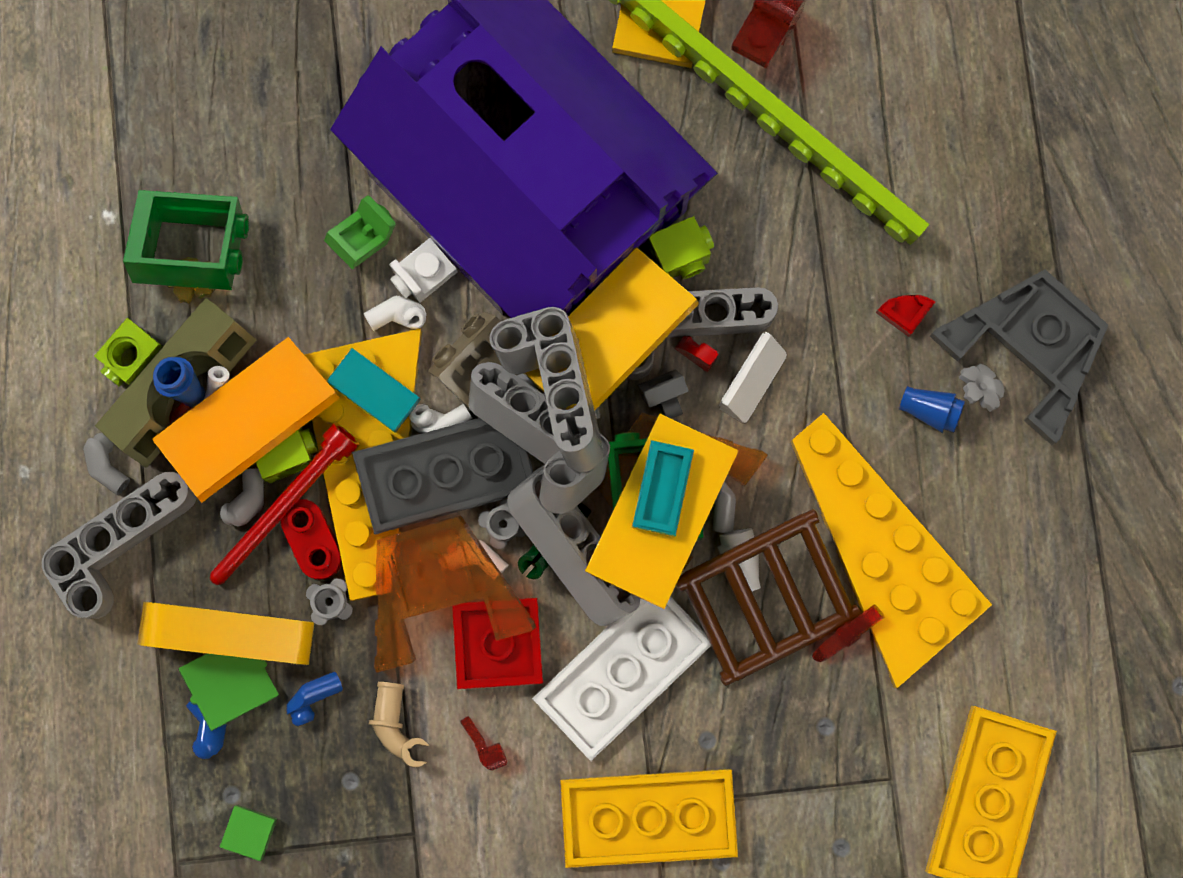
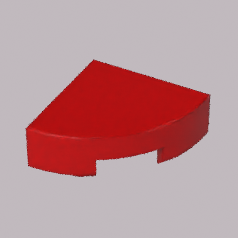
[876,295,935,337]
[674,336,718,373]

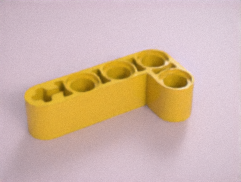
[137,602,314,665]

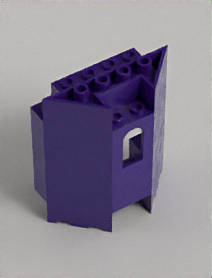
[330,0,718,318]

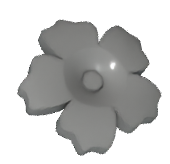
[959,364,1005,412]

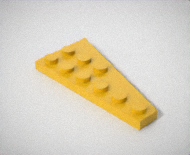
[304,328,423,601]
[791,413,992,688]

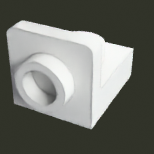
[389,238,457,303]

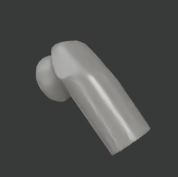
[83,433,130,495]
[220,469,264,527]
[712,481,736,533]

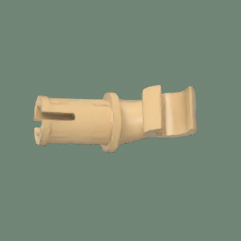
[368,682,429,768]

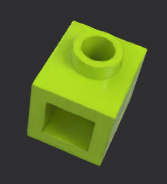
[647,216,714,279]

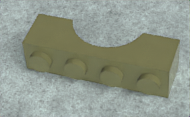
[95,298,257,468]

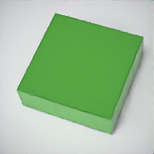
[220,805,277,861]

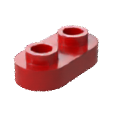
[280,499,342,580]

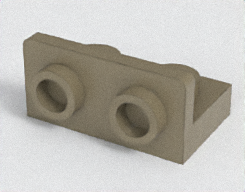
[428,312,517,409]

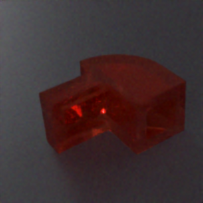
[731,0,806,69]

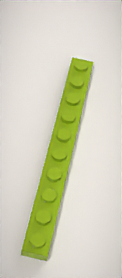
[608,0,930,245]

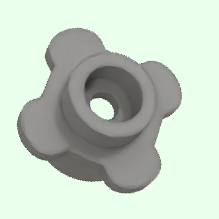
[478,499,526,549]
[306,578,353,625]

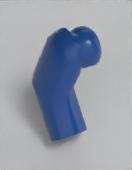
[286,672,343,727]
[186,702,227,759]

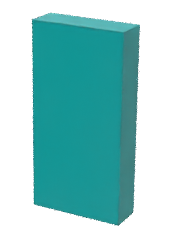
[327,348,421,433]
[632,440,694,537]

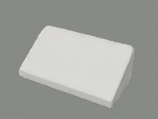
[719,332,787,423]

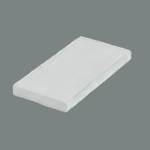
[532,596,711,761]

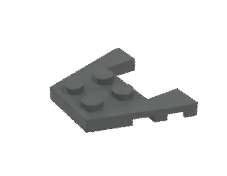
[930,269,1108,445]

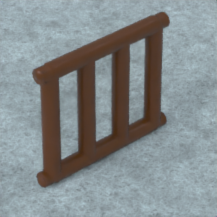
[676,509,863,686]

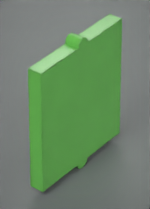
[178,654,279,731]

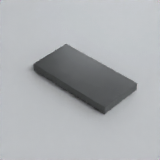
[352,418,533,534]

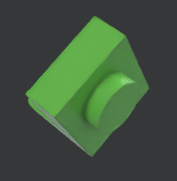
[324,195,396,270]

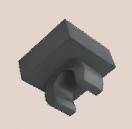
[638,369,689,419]

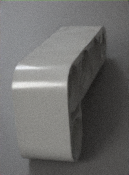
[627,287,778,380]
[490,307,603,472]
[468,362,610,514]
[507,465,641,626]
[42,472,197,619]

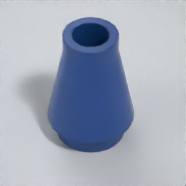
[153,357,206,407]
[899,386,965,433]

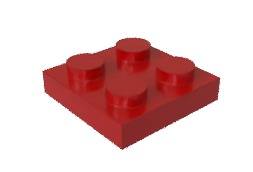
[452,598,543,689]

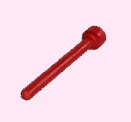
[210,422,360,585]

